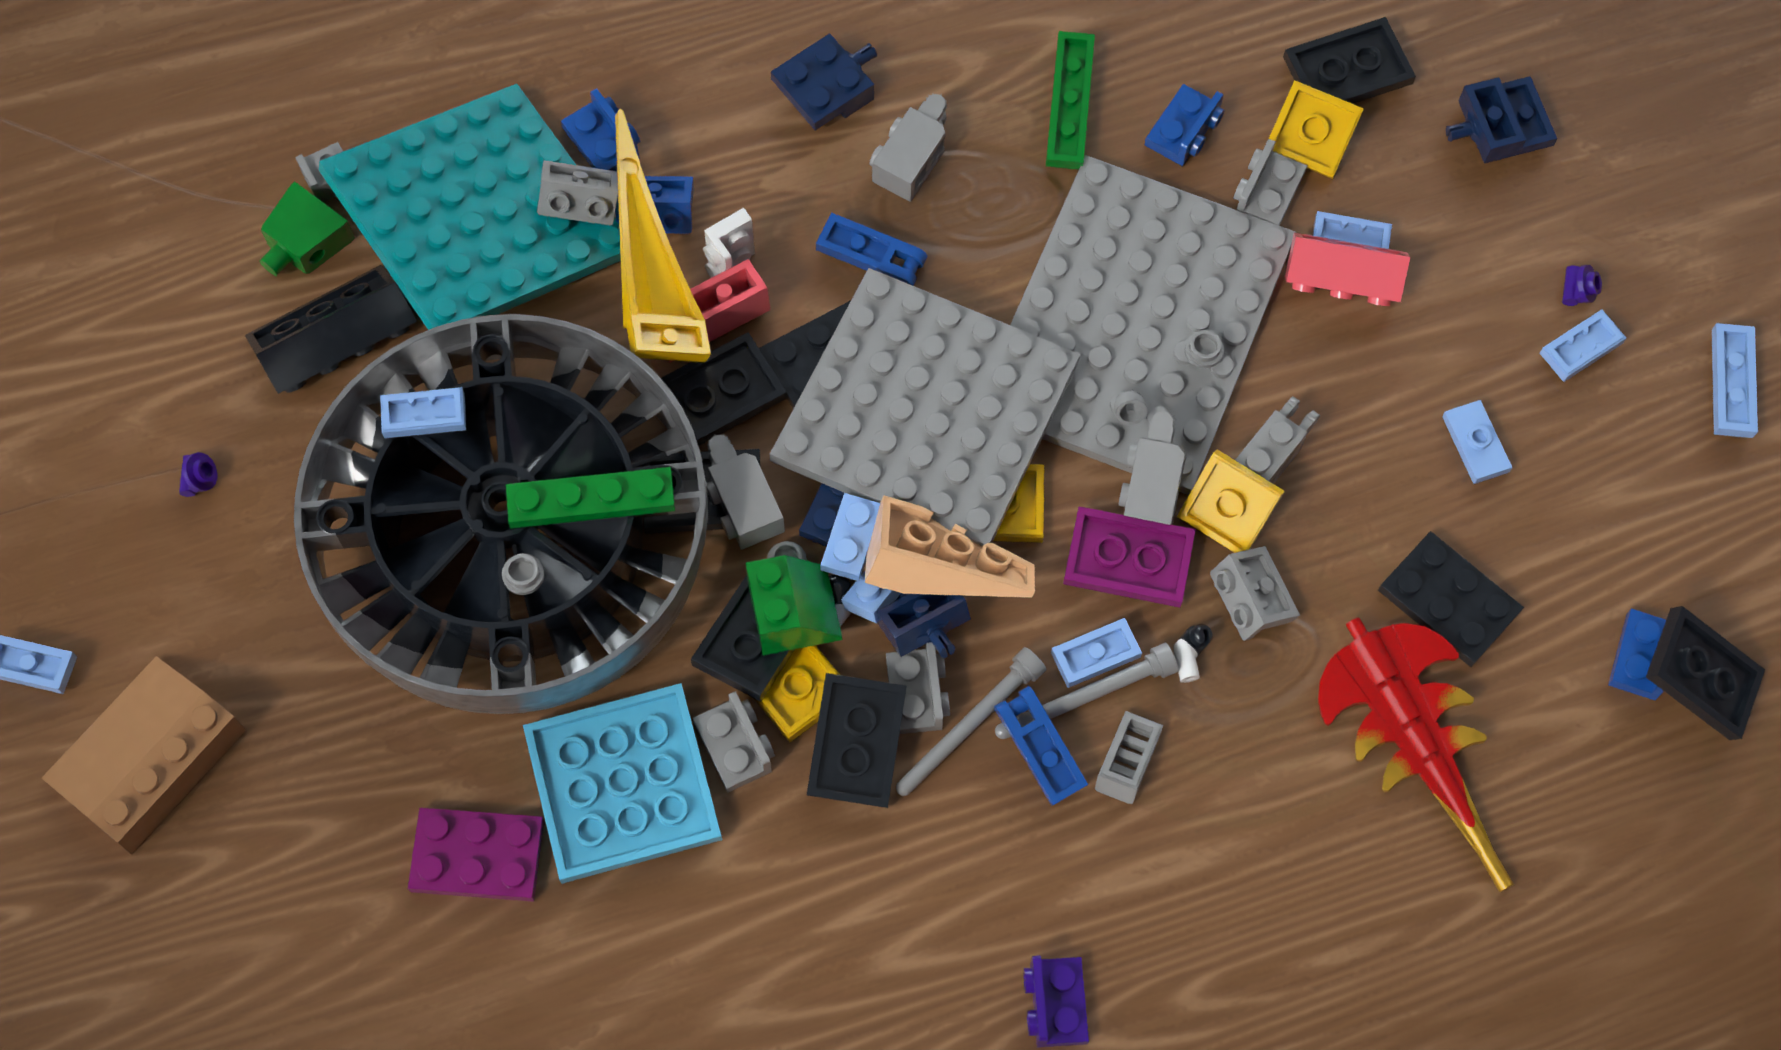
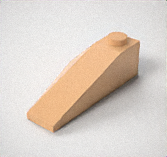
[865,495,1035,598]

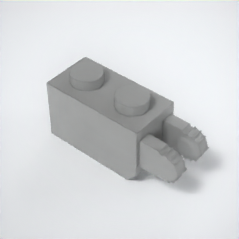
[869,94,947,202]
[1235,396,1320,484]
[1119,410,1187,525]
[706,434,785,550]

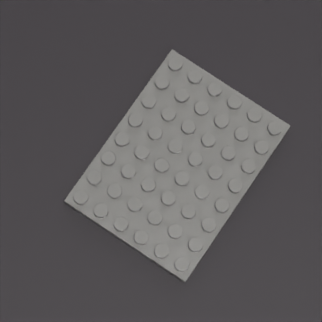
[1010,155,1296,495]

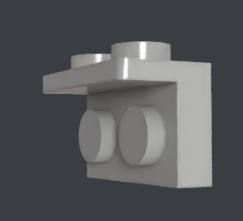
[1233,139,1307,226]
[537,160,618,225]
[1210,546,1300,641]
[886,642,950,734]
[692,691,775,793]

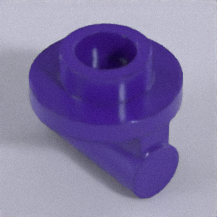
[1562,265,1602,306]
[179,452,218,497]

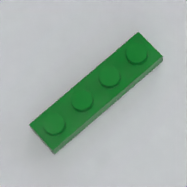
[1045,31,1095,170]
[506,467,675,528]

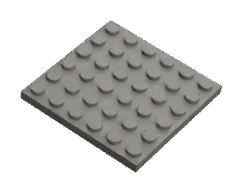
[770,268,1081,546]

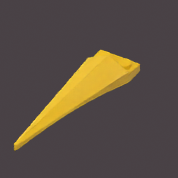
[615,108,711,362]

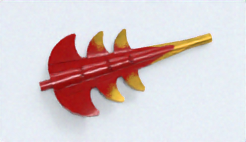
[1318,617,1514,892]

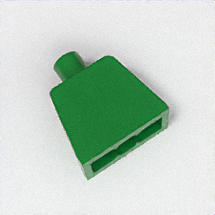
[259,181,355,276]

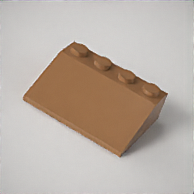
[42,656,246,855]

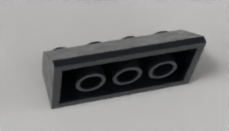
[245,265,417,394]

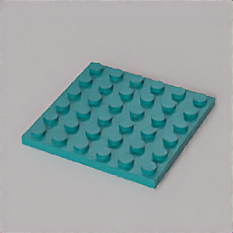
[319,84,621,330]

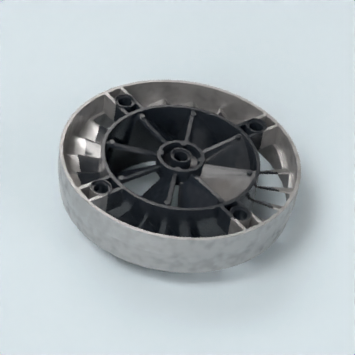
[294,314,708,714]

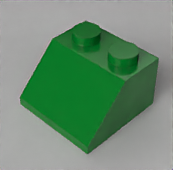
[746,555,843,655]

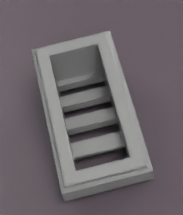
[1095,711,1164,804]

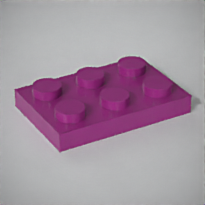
[1063,506,1196,608]
[407,808,544,902]

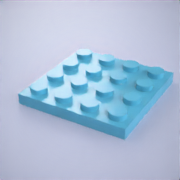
[523,683,722,884]

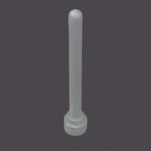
[995,642,1179,739]
[896,647,1047,796]

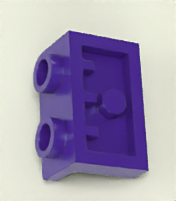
[1023,955,1089,1048]

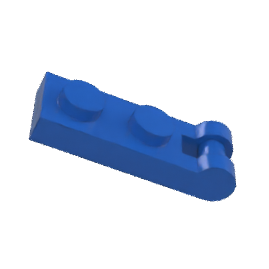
[816,213,928,286]
[994,686,1088,806]

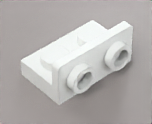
[703,208,755,278]

